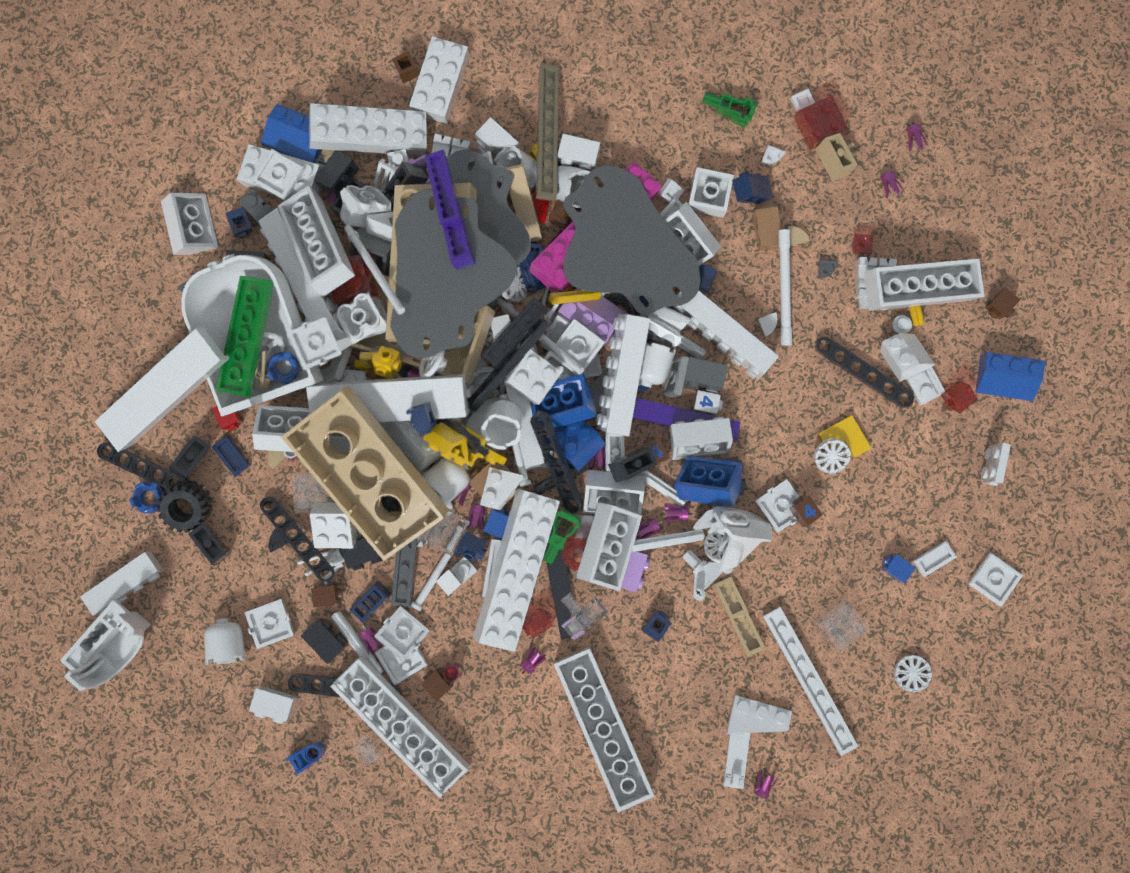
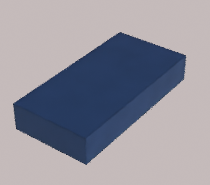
[212,435,251,477]

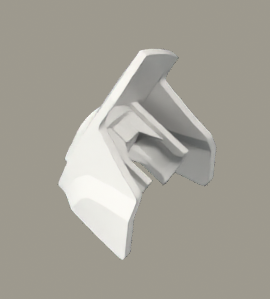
[693,506,772,571]

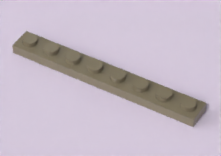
[536,64,559,201]

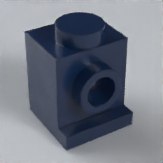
[225,207,252,239]
[406,402,437,435]
[455,531,487,562]
[641,610,672,643]

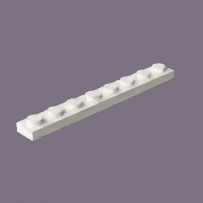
[763,607,858,756]

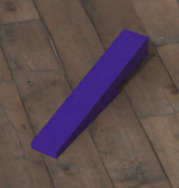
[425,149,475,270]
[632,398,741,441]

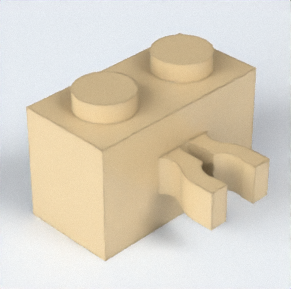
[815,133,860,182]

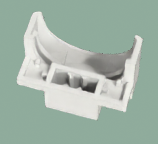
[60,600,151,691]

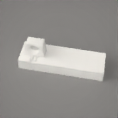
[723,733,750,789]

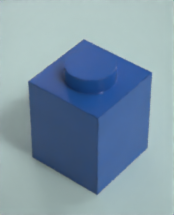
[483,509,509,539]
[881,554,916,583]

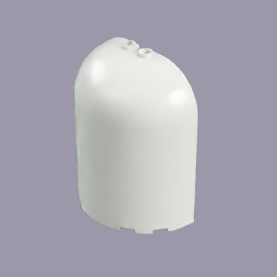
[181,254,324,417]

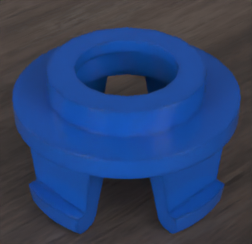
[267,352,300,384]
[129,482,164,514]

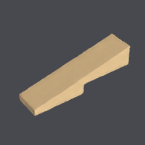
[504,164,542,242]
[714,577,766,658]

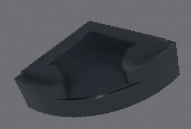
[268,529,288,553]

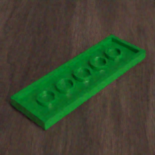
[216,276,274,398]

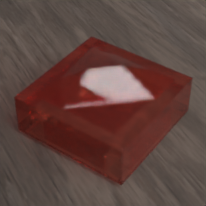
[852,234,873,254]

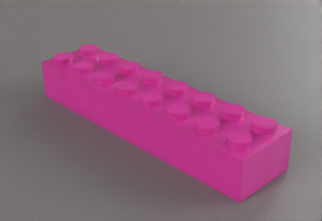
[530,161,662,293]

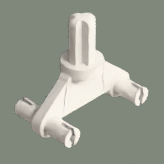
[683,550,734,601]

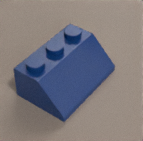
[261,104,322,163]
[975,352,1045,401]
[531,373,597,429]
[674,456,742,507]

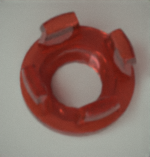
[562,537,587,570]

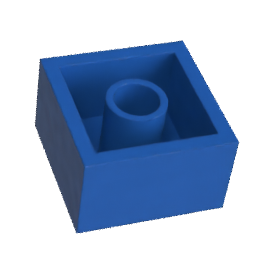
[547,421,605,471]

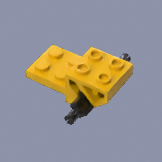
[423,418,507,467]

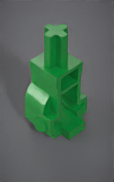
[702,92,757,127]
[542,509,582,565]

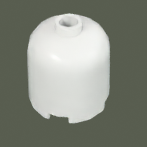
[494,146,537,189]
[556,165,595,208]
[639,343,676,388]
[481,400,522,449]
[422,458,470,506]
[204,618,246,665]

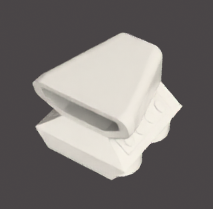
[340,185,392,228]
[336,291,387,344]
[647,307,692,350]

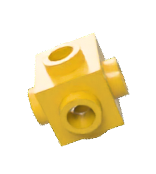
[372,346,402,379]

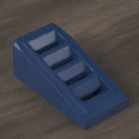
[349,581,392,623]

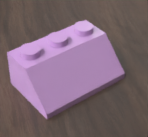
[558,288,629,346]

